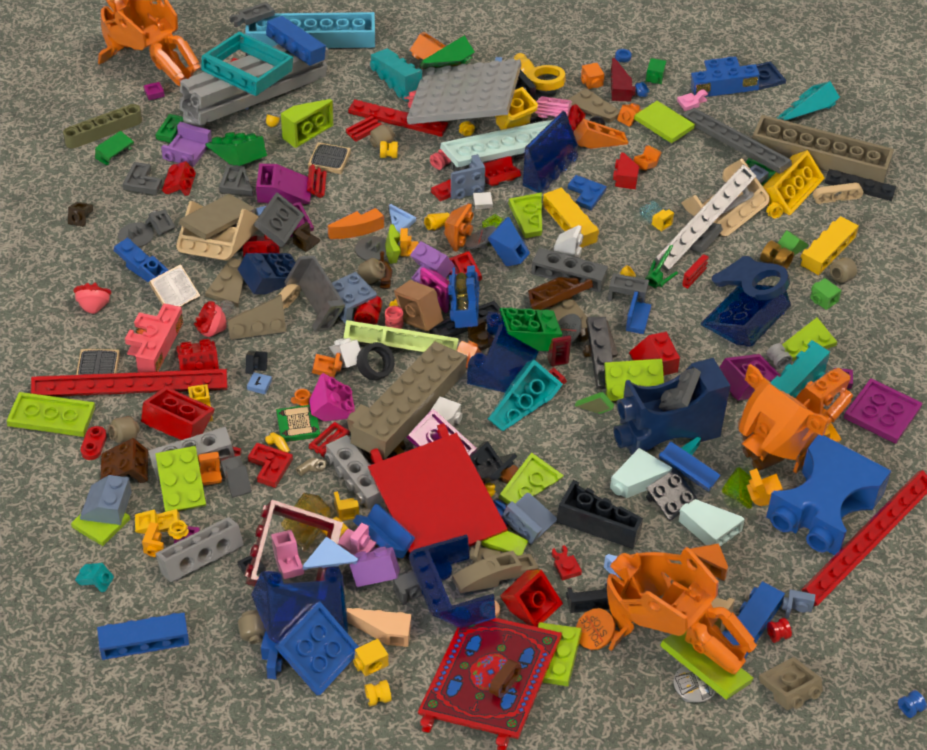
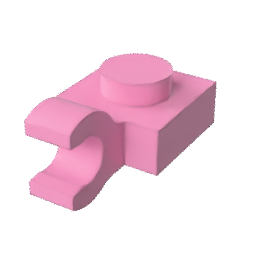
[677,89,708,111]

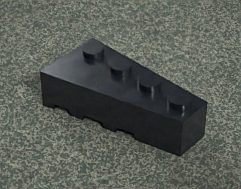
[556,479,643,549]

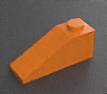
[573,119,628,149]

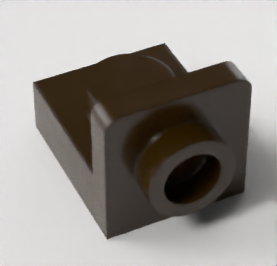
[68,202,93,227]
[468,319,496,351]

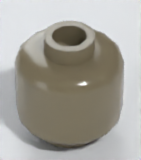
[369,124,395,149]
[357,258,385,285]
[830,258,857,283]
[108,416,140,444]
[238,610,267,644]

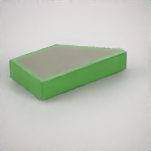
[575,392,614,414]

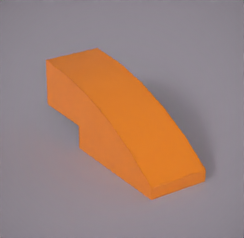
[328,208,384,239]

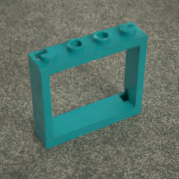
[201,32,293,96]

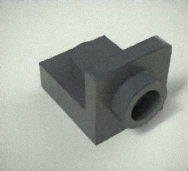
[145,209,176,236]

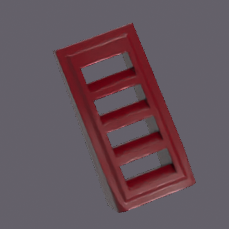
[547,335,571,367]

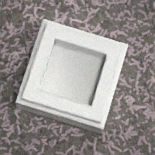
[473,192,493,209]

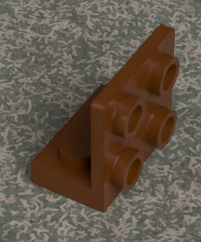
[100,438,148,483]

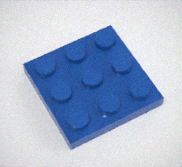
[274,601,359,695]

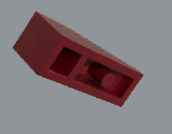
[611,58,635,102]

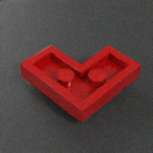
[248,443,293,488]

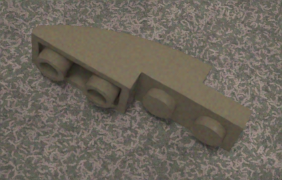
[452,551,539,593]

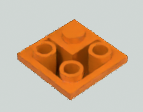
[445,203,474,252]

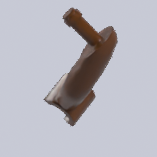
[379,251,393,289]

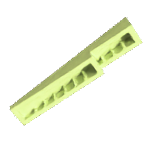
[344,320,458,352]

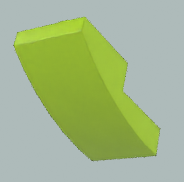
[385,224,401,264]
[481,531,528,556]

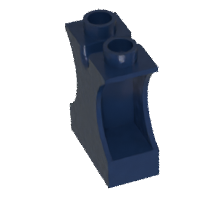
[613,358,730,455]

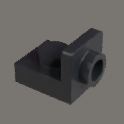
[245,351,268,374]

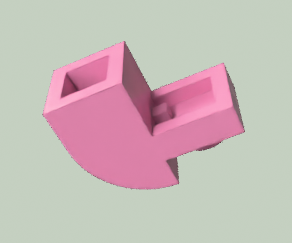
[338,523,376,555]
[271,530,304,579]

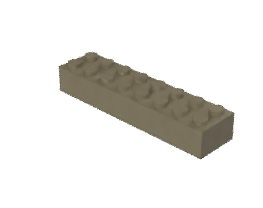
[752,115,894,183]
[351,341,467,460]

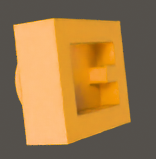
[400,228,418,256]
[142,522,164,557]

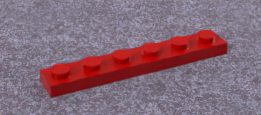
[348,99,448,137]

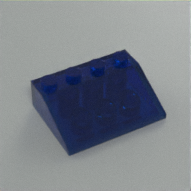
[523,111,578,193]
[701,285,791,347]

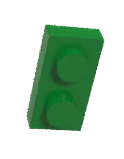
[155,114,183,143]

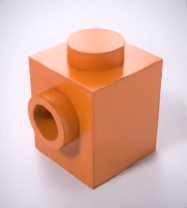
[581,63,605,89]

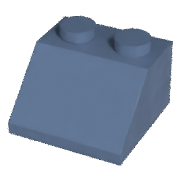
[80,475,132,525]

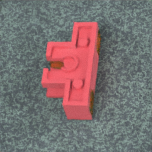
[125,303,184,372]

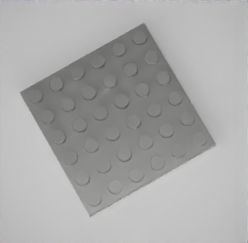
[407,59,521,124]

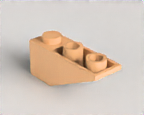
[347,608,411,647]

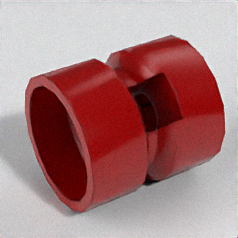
[354,296,383,325]

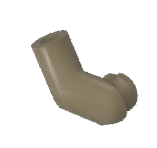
[296,458,326,476]

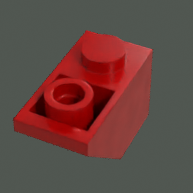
[613,152,639,190]

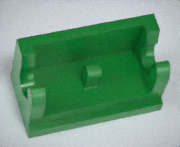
[95,131,134,166]

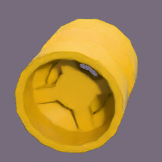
[380,141,398,158]
[364,680,392,707]

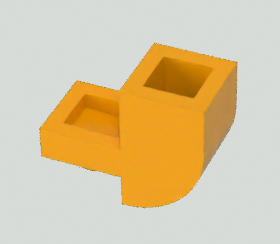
[746,468,783,506]

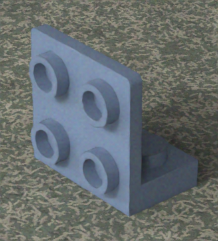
[451,154,485,199]
[332,272,377,324]
[502,493,557,545]

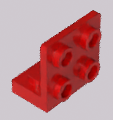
[177,339,219,371]

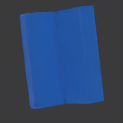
[626,292,651,334]

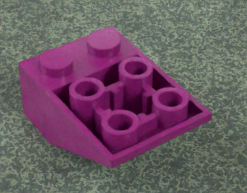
[256,163,311,204]

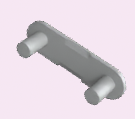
[721,187,754,215]

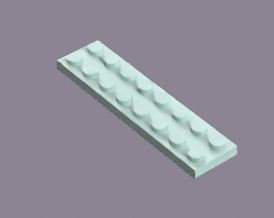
[440,119,574,167]

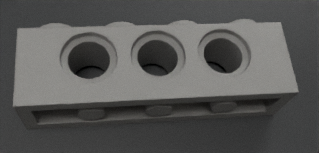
[148,427,235,480]
[325,435,384,510]
[155,517,244,582]

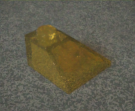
[281,493,330,551]

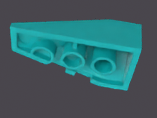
[488,360,563,431]

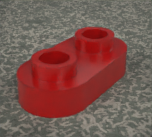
[81,426,107,460]

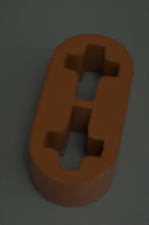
[489,659,522,698]

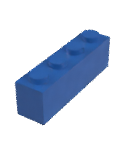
[266,16,326,66]
[722,581,785,658]
[97,612,189,660]

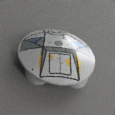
[673,666,716,702]

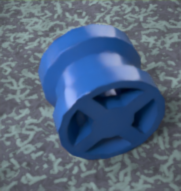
[898,690,927,718]

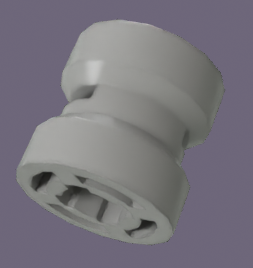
[766,343,793,370]

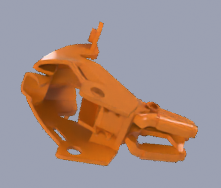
[98,0,201,86]
[738,364,853,474]
[607,547,757,675]

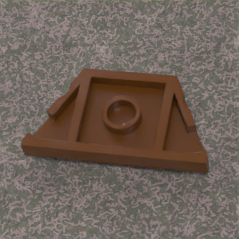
[528,277,593,310]

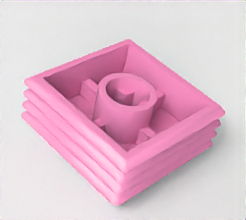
[535,96,572,120]

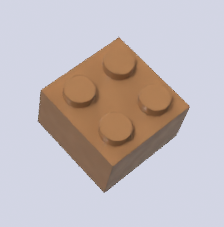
[394,280,443,331]

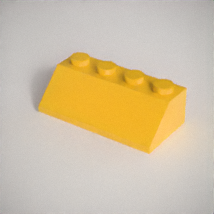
[763,150,825,215]

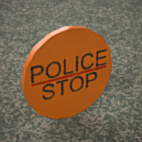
[576,608,616,650]

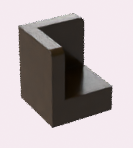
[292,222,320,252]

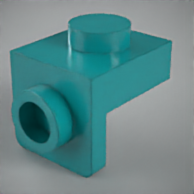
[75,563,114,592]

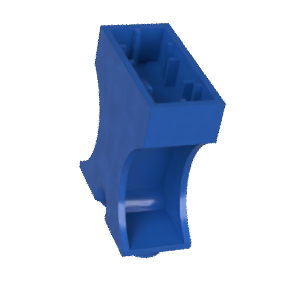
[766,434,891,555]

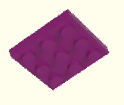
[844,378,923,444]

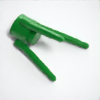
[645,245,678,288]

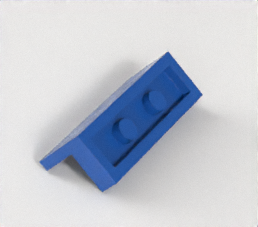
[659,441,720,492]
[353,504,415,558]

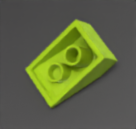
[281,99,334,148]

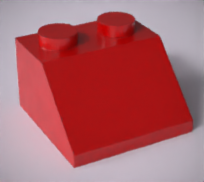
[629,331,680,376]
[500,569,563,627]

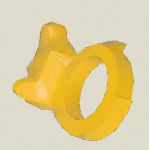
[514,53,566,91]

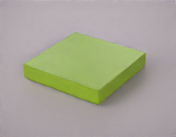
[71,513,130,546]

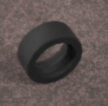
[357,342,395,381]

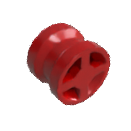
[766,618,792,643]

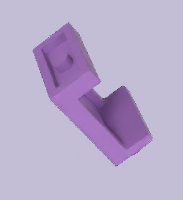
[161,122,212,167]

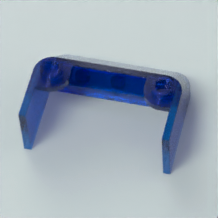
[409,534,496,628]

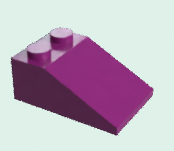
[719,354,781,401]

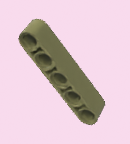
[63,104,142,149]

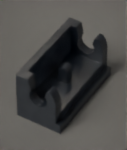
[566,583,610,613]

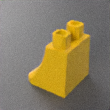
[495,87,538,130]

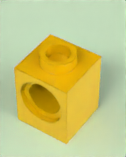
[353,639,389,677]

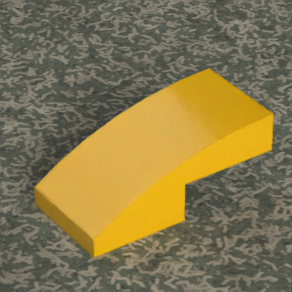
[135,509,180,534]

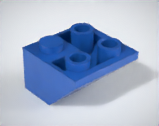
[488,217,530,267]

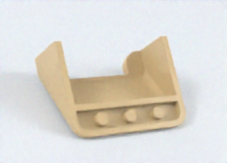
[682,158,769,236]
[176,201,259,261]

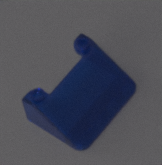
[467,311,539,393]
[251,566,348,643]

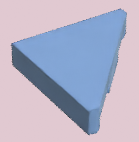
[389,204,416,233]
[302,537,358,570]

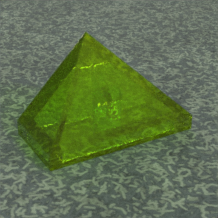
[722,467,752,509]

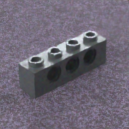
[531,248,608,292]

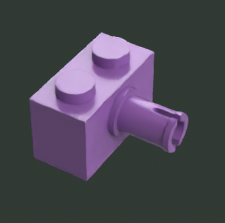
[410,241,455,283]
[350,546,400,587]

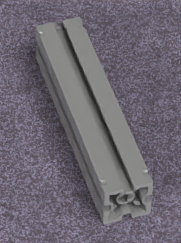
[180,44,329,126]

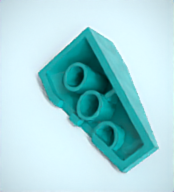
[777,81,840,121]

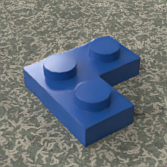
[568,175,607,210]

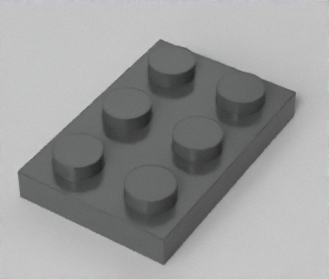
[253,192,304,248]

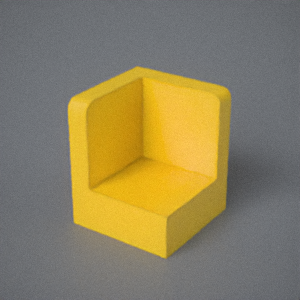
[334,491,359,521]

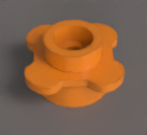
[291,389,312,406]

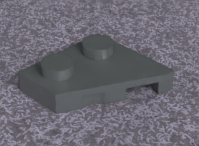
[219,164,253,196]
[689,223,723,252]

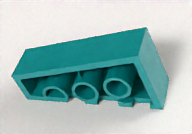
[370,48,422,102]
[770,340,830,398]

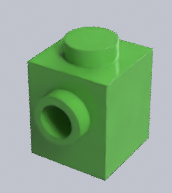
[810,278,842,310]

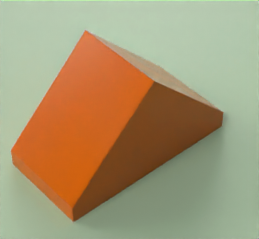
[689,543,728,581]

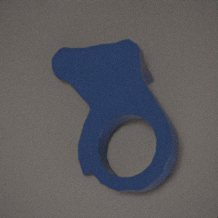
[712,256,790,300]

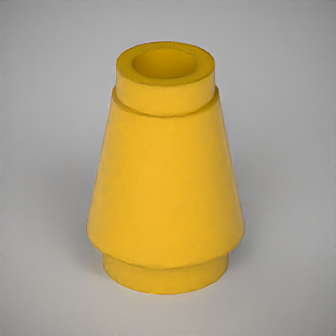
[424,212,450,231]

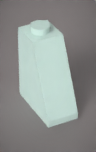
[610,448,672,498]
[679,499,745,546]

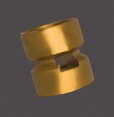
[760,240,794,269]

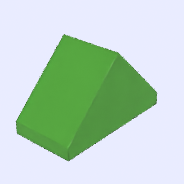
[778,230,809,256]

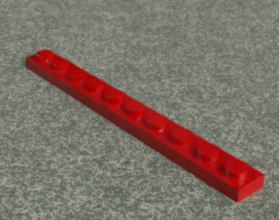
[31,369,228,397]
[801,470,927,606]

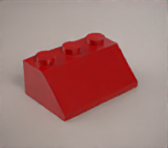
[141,387,215,440]

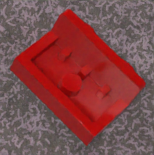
[483,156,521,186]
[162,161,196,196]
[243,234,280,256]

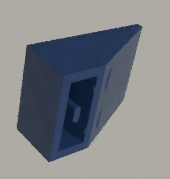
[237,253,296,294]

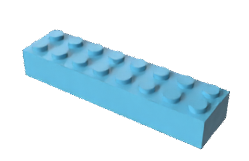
[245,12,375,48]

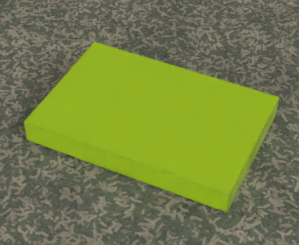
[634,101,695,144]

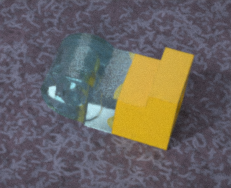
[639,201,674,232]

